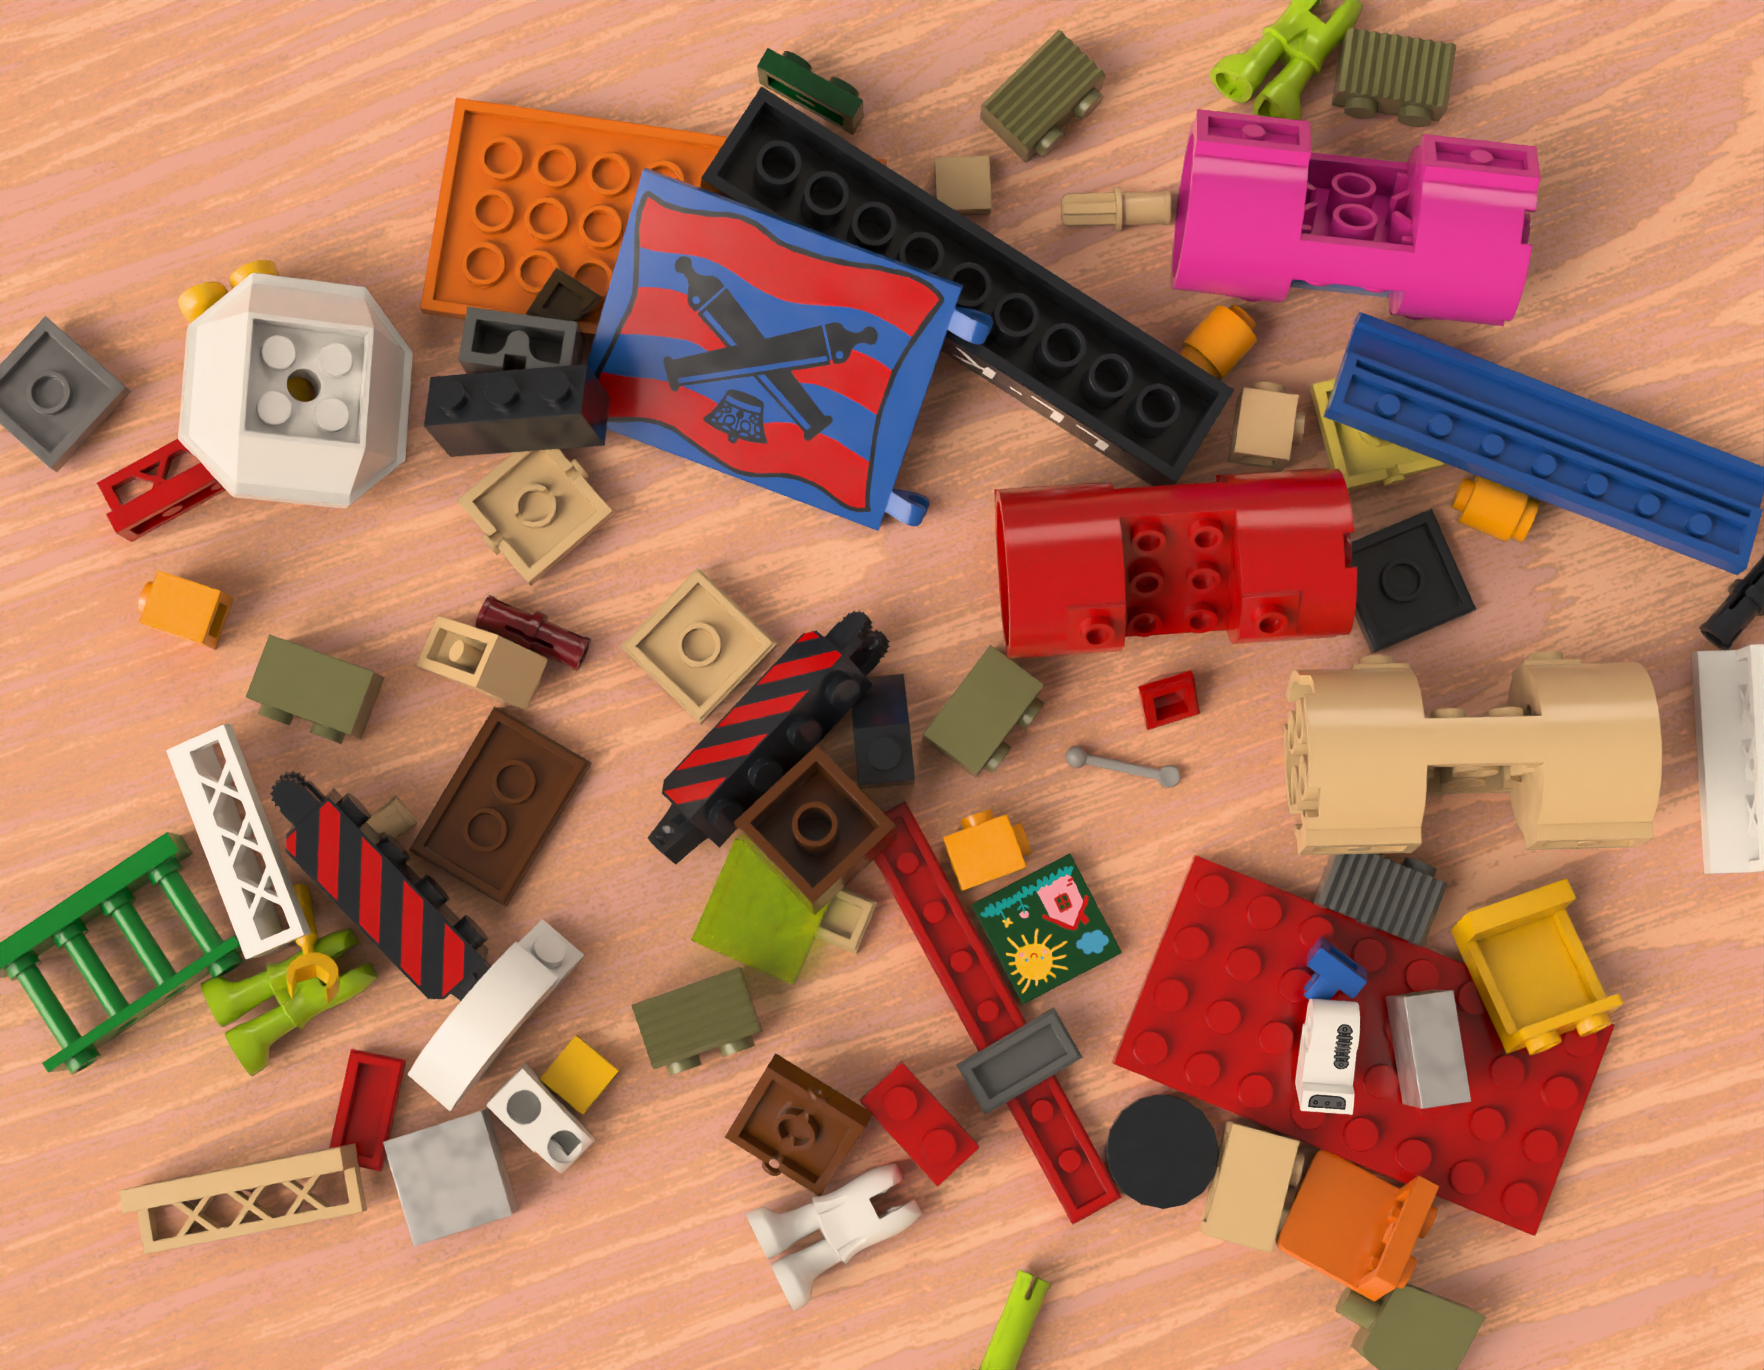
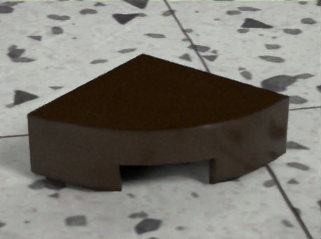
[526,268,604,322]

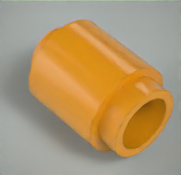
[1179,305,1257,381]
[1451,475,1539,543]

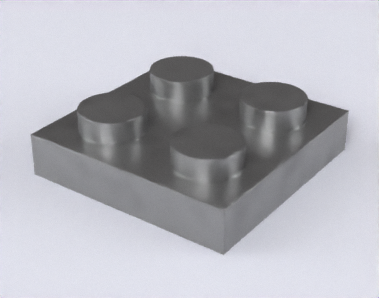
[0,316,131,472]

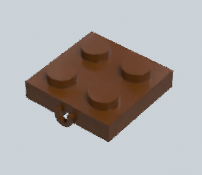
[725,1053,873,1196]

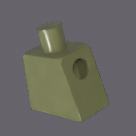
[1335,1283,1486,1370]

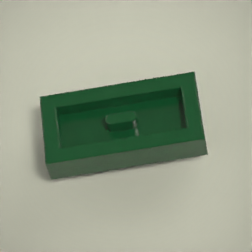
[757,48,864,135]

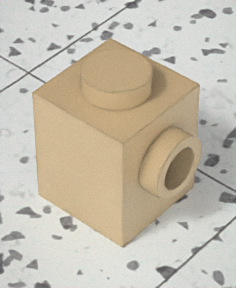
[1228,382,1305,470]

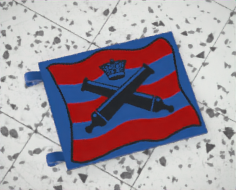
[587,168,993,531]

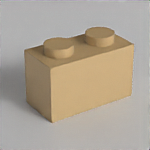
[1199,1120,1304,1253]

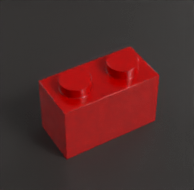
[860,1060,980,1187]

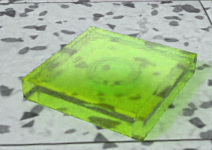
[691,838,832,985]

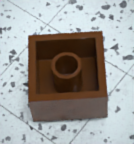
[734,745,896,916]

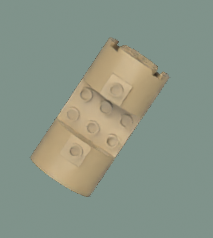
[1284,651,1662,855]

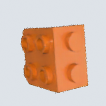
[1276,1150,1439,1301]

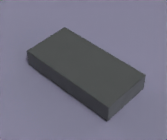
[956,1008,1083,1115]

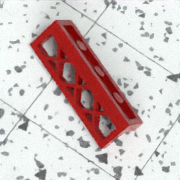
[97,439,226,542]

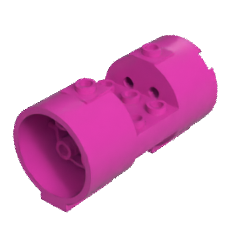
[1171,109,1541,326]

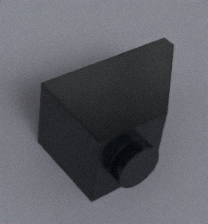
[851,674,915,789]

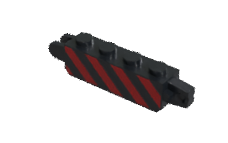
[648,610,890,865]
[270,770,491,1001]

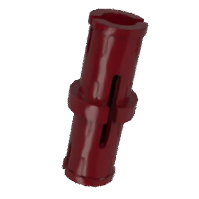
[475,595,591,671]

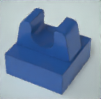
[1303,936,1367,1000]

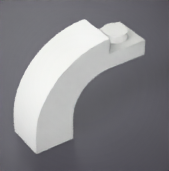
[408,919,584,1111]

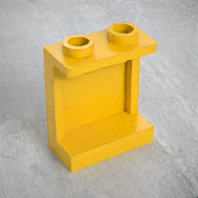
[1450,878,1624,1055]

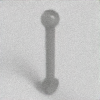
[1066,746,1180,788]

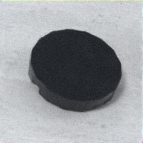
[1105,1094,1219,1209]

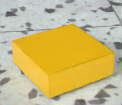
[540,1035,621,1115]

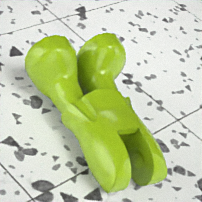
[1210,0,1363,120]
[201,928,378,1076]

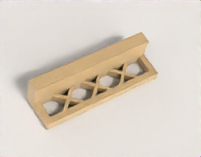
[119,1143,367,1254]

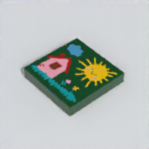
[971,853,1122,1005]

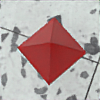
[1138,670,1200,730]

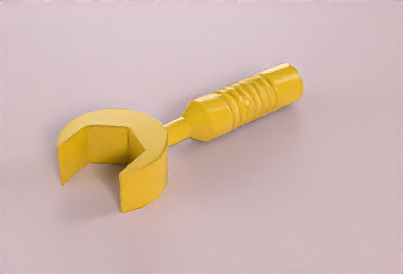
[287,884,340,1003]

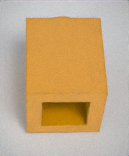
[138,570,234,650]

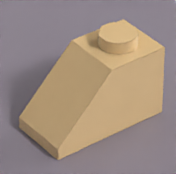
[416,615,548,710]

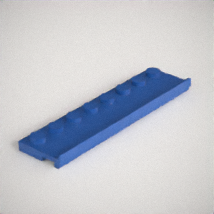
[1323,312,1764,575]

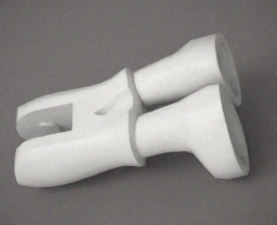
[745,1163,922,1311]

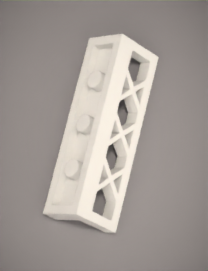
[1691,644,1764,874]
[166,724,311,960]

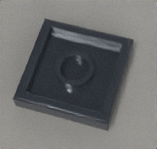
[1351,509,1476,654]

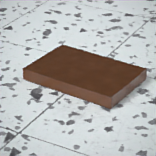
[409,706,592,907]

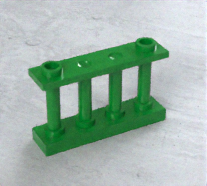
[0,832,243,1075]

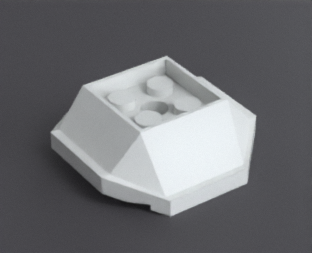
[178,273,413,509]

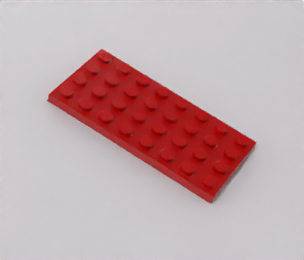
[1112,855,1615,1236]

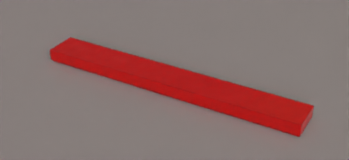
[874,801,1122,1225]

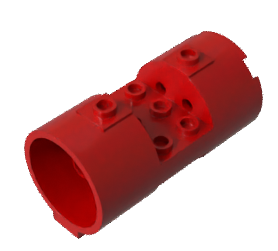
[994,468,1357,659]

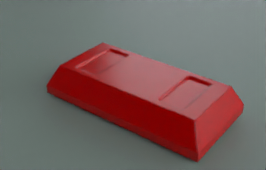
[329,1049,406,1172]

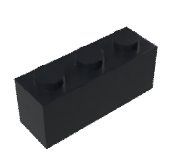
[424,364,610,457]

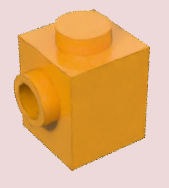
[942,809,1032,892]

